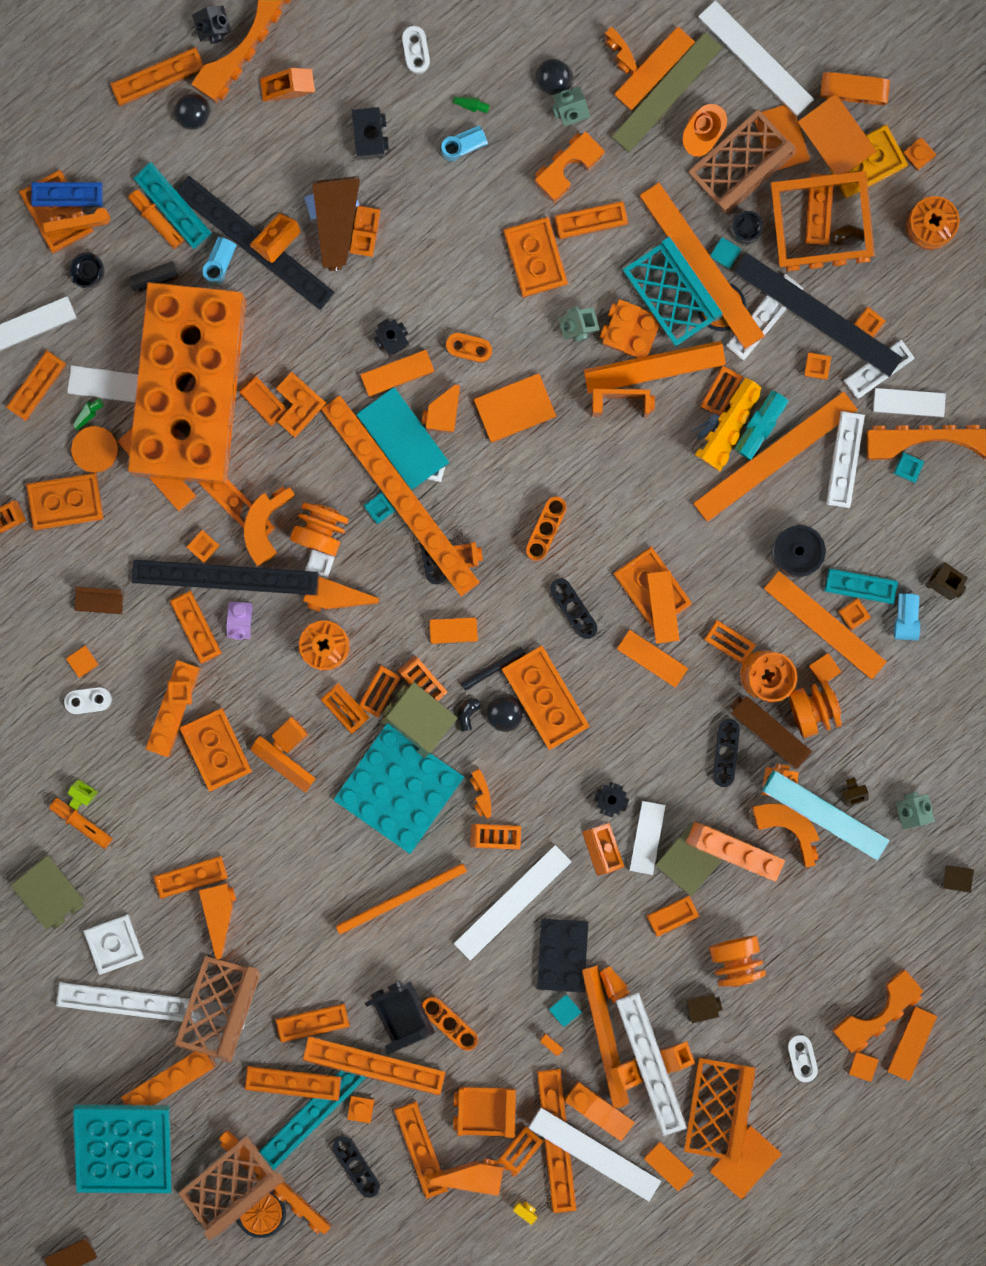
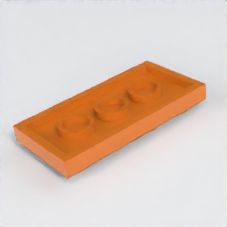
[502,646,590,750]

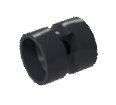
[731,211,763,245]

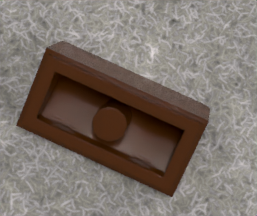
[44,1236,98,1266]

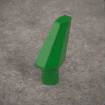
[452,97,490,114]
[74,399,104,430]

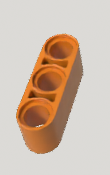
[820,72,890,105]
[526,496,567,562]
[422,996,478,1051]

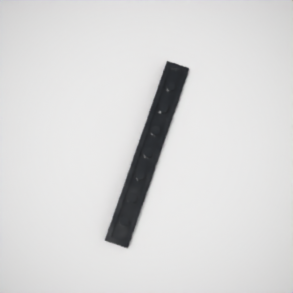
[177,176,335,311]
[733,253,903,377]
[132,560,319,596]

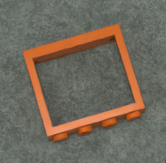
[771,171,875,272]

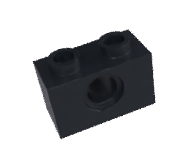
[352,107,389,160]

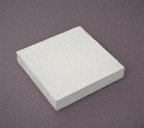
[84,914,144,975]

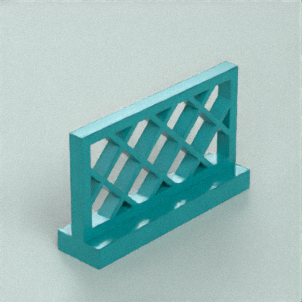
[623,236,723,347]

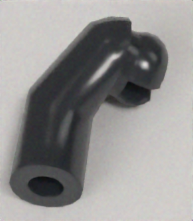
[457,698,480,732]

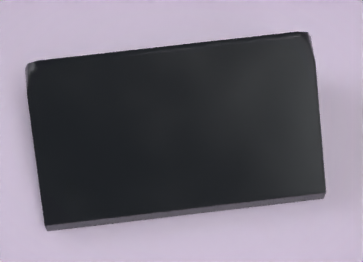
[130,261,179,293]

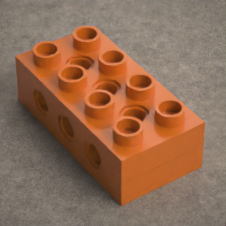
[128,283,246,485]

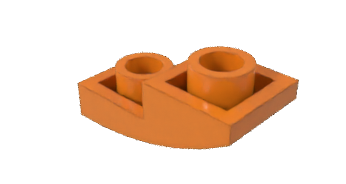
[604,26,637,75]
[470,768,491,819]

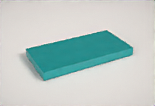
[356,387,450,490]

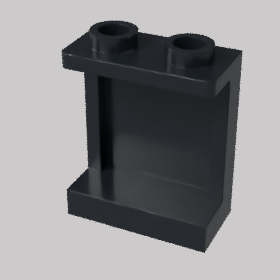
[365,981,435,1054]

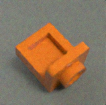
[453,542,483,568]

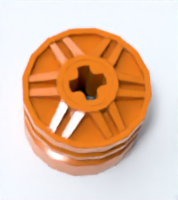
[906,196,960,251]
[290,502,349,557]
[299,620,350,671]
[740,650,797,702]
[788,680,842,739]
[709,935,766,987]

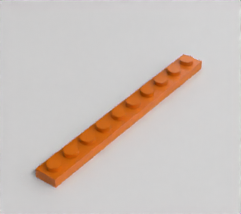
[321,396,480,597]

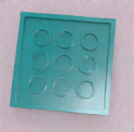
[333,723,464,854]
[73,1105,172,1193]

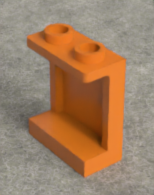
[453,1086,516,1138]

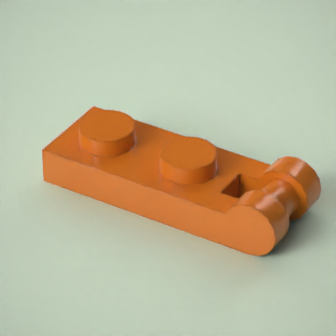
[43,208,111,236]

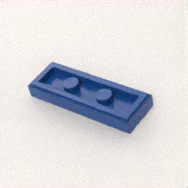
[31,182,103,207]

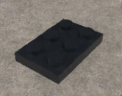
[537,918,589,992]

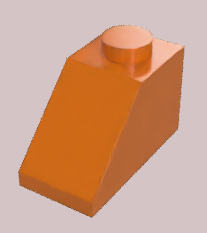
[260,68,315,102]
[422,385,460,434]
[272,717,309,753]

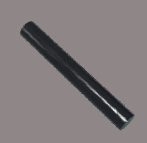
[461,647,526,691]

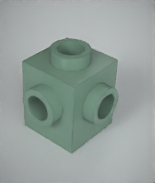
[552,86,590,126]
[558,307,599,342]
[896,792,935,829]

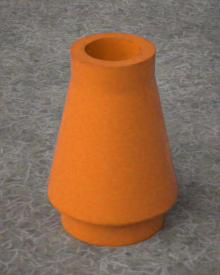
[599,966,630,1003]

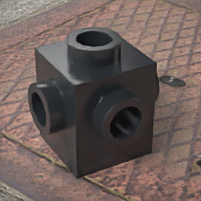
[192,6,231,44]
[373,318,409,357]
[594,782,629,818]

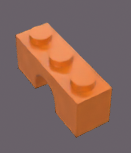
[535,131,605,203]

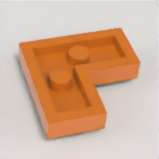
[276,371,327,438]

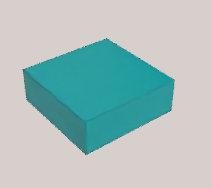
[710,237,742,270]
[893,452,925,484]
[363,492,396,525]
[549,994,582,1027]

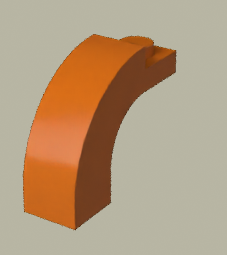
[244,487,296,567]
[752,803,819,868]
[610,1041,695,1092]

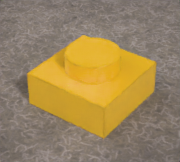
[513,1201,537,1225]

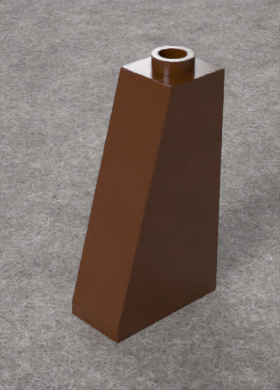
[312,176,360,271]
[730,696,813,770]

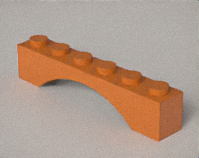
[191,0,292,104]
[866,425,986,460]

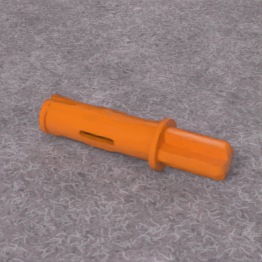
[128,189,185,250]
[49,798,113,850]

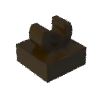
[843,777,869,808]

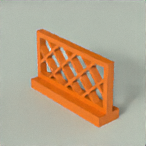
[684,1058,756,1162]

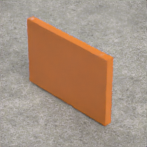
[754,105,810,171]
[710,1125,782,1199]

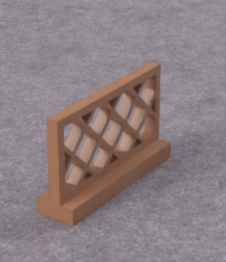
[688,109,797,216]
[175,956,260,1064]
[178,1137,284,1240]

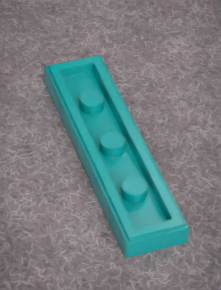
[133,162,212,249]

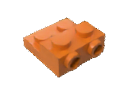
[600,299,662,358]

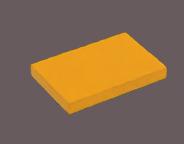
[827,124,909,199]

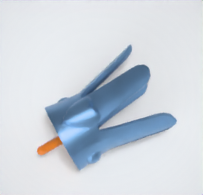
[693,413,720,443]

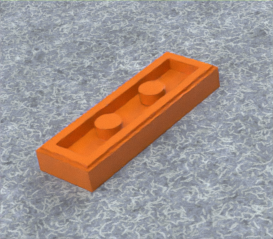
[805,173,833,246]
[555,201,628,240]
[6,350,67,421]
[360,350,435,397]
[647,571,680,644]
[170,590,222,664]
[617,630,689,688]
[250,736,316,793]
[153,856,228,899]
[275,1003,350,1042]
[887,1007,937,1081]

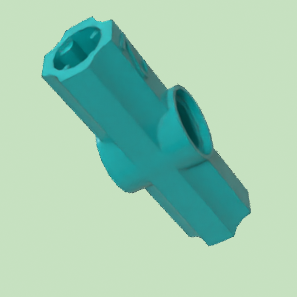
[734,390,789,460]

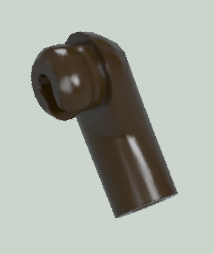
[832,225,865,246]

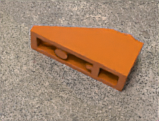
[303,577,380,612]
[199,883,236,960]
[564,1080,635,1141]
[426,1158,504,1196]

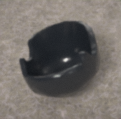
[536,59,573,95]
[174,93,211,130]
[68,252,105,288]
[487,694,522,732]

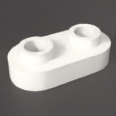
[402,26,430,74]
[64,687,112,714]
[788,1035,818,1082]

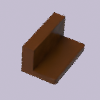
[74,586,124,614]

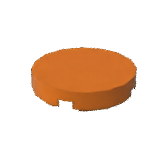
[71,426,119,473]

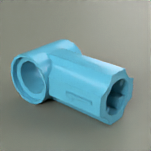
[441,125,488,162]
[203,237,237,286]
[894,594,920,641]

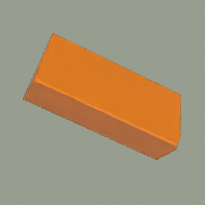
[250,213,300,263]
[430,617,478,644]
[582,823,624,876]

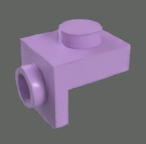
[227,602,253,640]

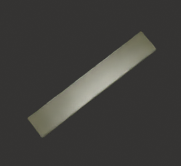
[612,32,723,153]

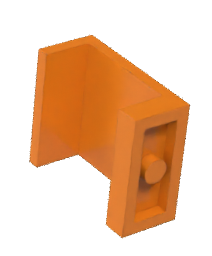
[592,389,655,418]

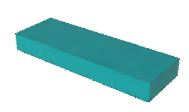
[824,569,898,605]

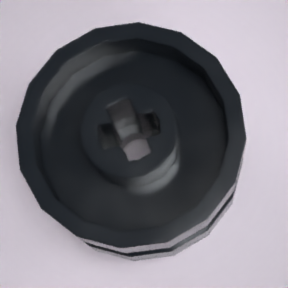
[772,525,826,578]

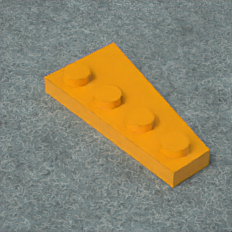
[695,378,762,472]

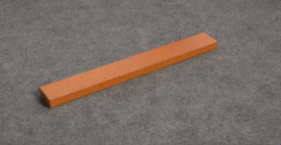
[640,183,765,350]
[693,391,858,522]

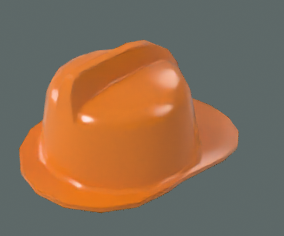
[682,104,727,157]

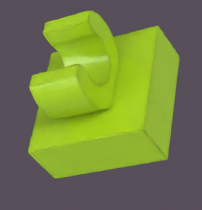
[67,779,98,810]

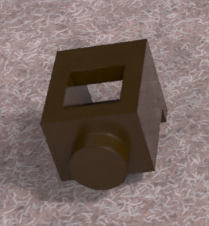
[925,562,968,601]

